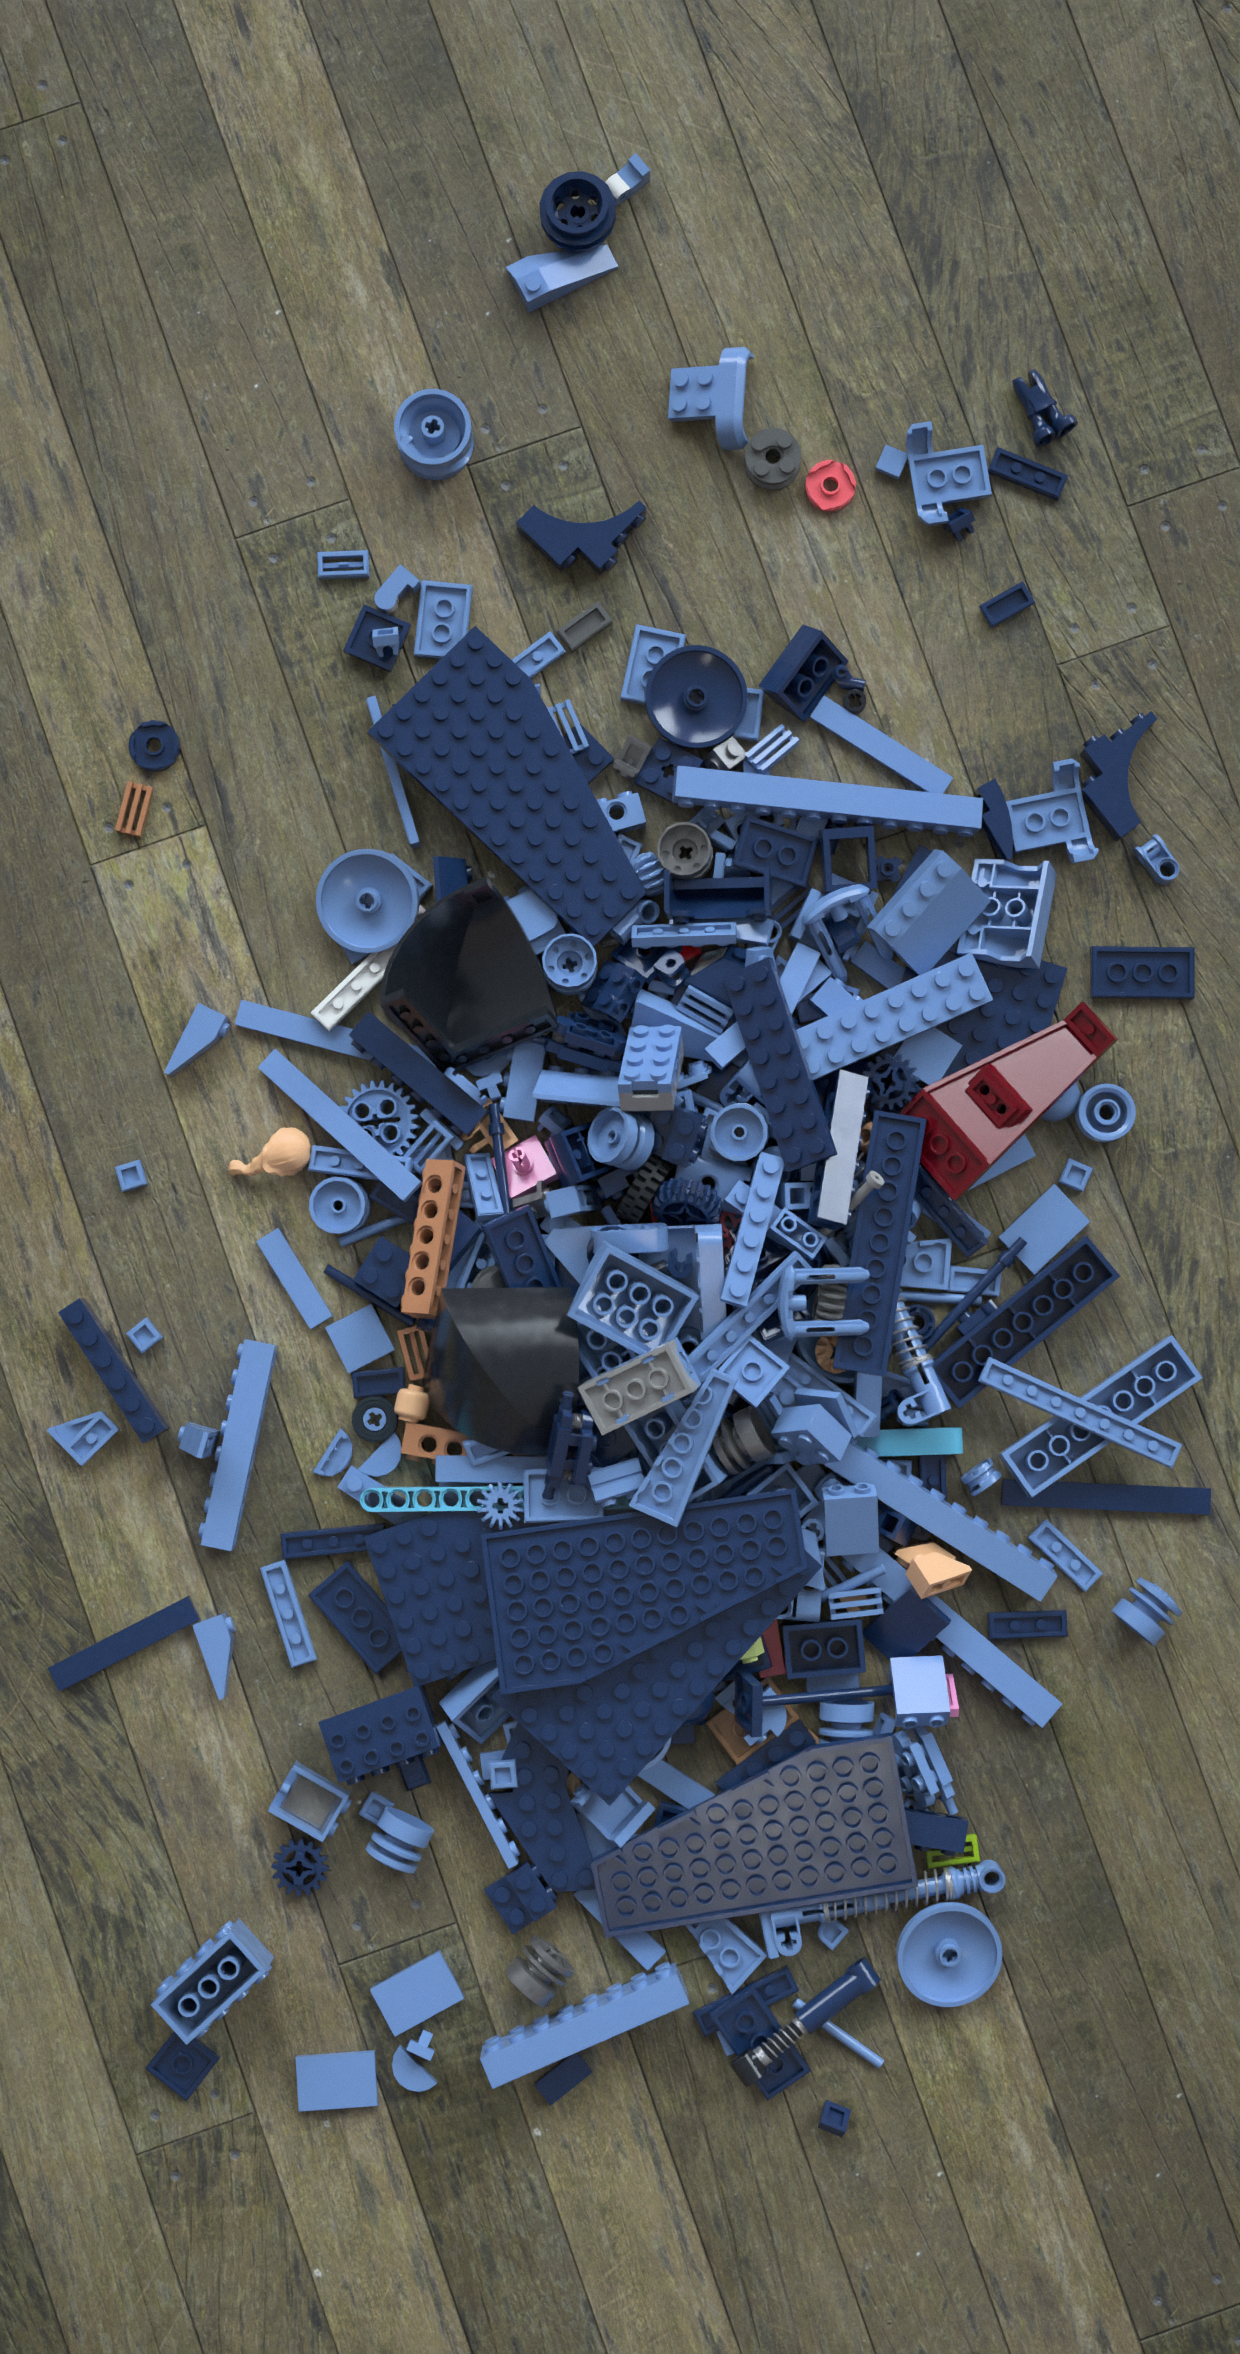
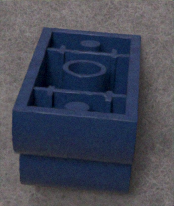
[544,1121,618,1188]

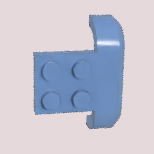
[668,347,754,450]
[906,421,992,526]
[1006,758,1099,864]

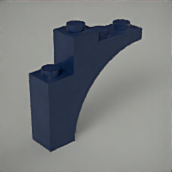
[516,501,646,575]
[1080,711,1157,842]

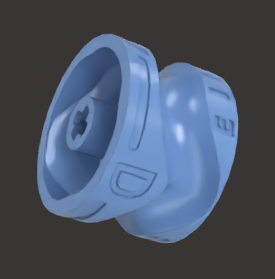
[394,389,474,480]

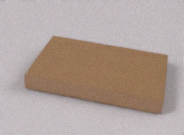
[706,1677,800,1765]

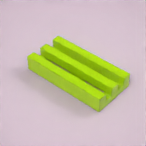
[925,1834,980,1868]

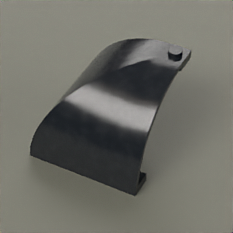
[380,876,559,1073]
[422,1287,579,1456]

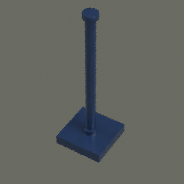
[735,1669,894,1738]

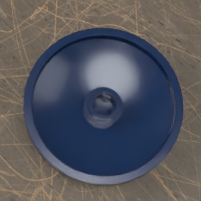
[645,645,748,749]

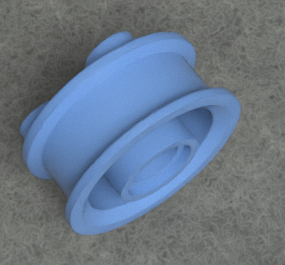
[1075,1084,1136,1142]

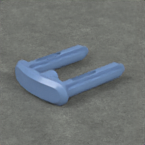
[802,884,894,983]
[777,1265,870,1341]

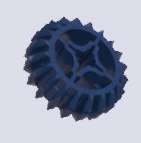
[651,1177,722,1226]

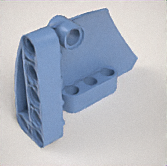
[544,1223,727,1355]

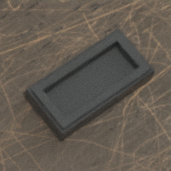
[557,601,613,653]

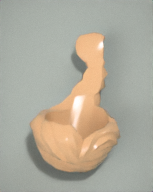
[228,1127,311,1177]

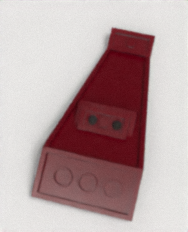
[898,1002,1118,1200]

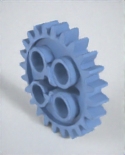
[340,1080,421,1156]

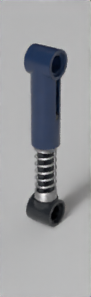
[730,1957,881,2087]

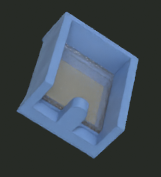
[268,1760,352,1842]

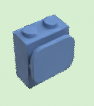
[504,886,566,958]

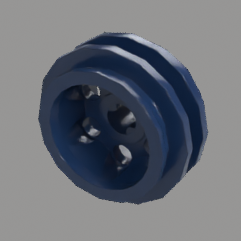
[539,171,616,252]

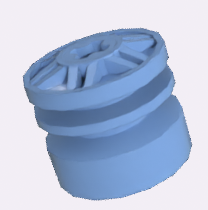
[542,933,597,996]
[1111,1577,1183,1647]
[819,1699,874,1744]
[365,1807,434,1873]

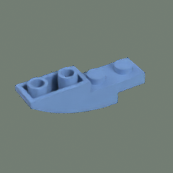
[723,1180,827,1260]

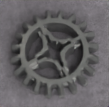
[811,1264,848,1330]

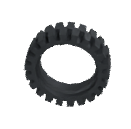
[616,1154,676,1224]

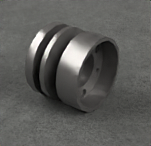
[657,822,714,879]
[712,1406,775,1475]
[504,1935,575,2008]

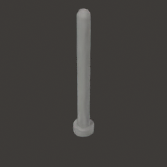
[819,1171,884,1237]

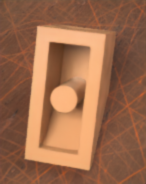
[905,1552,972,1599]

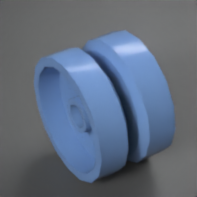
[710,1103,770,1161]
[587,1106,655,1171]
[309,1177,372,1234]

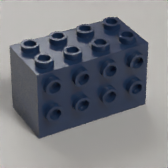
[318,1685,444,1786]

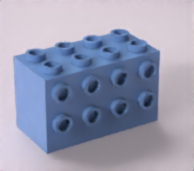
[151,1918,274,2045]

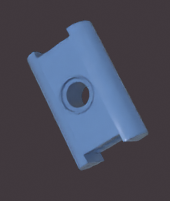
[675,1155,753,1215]

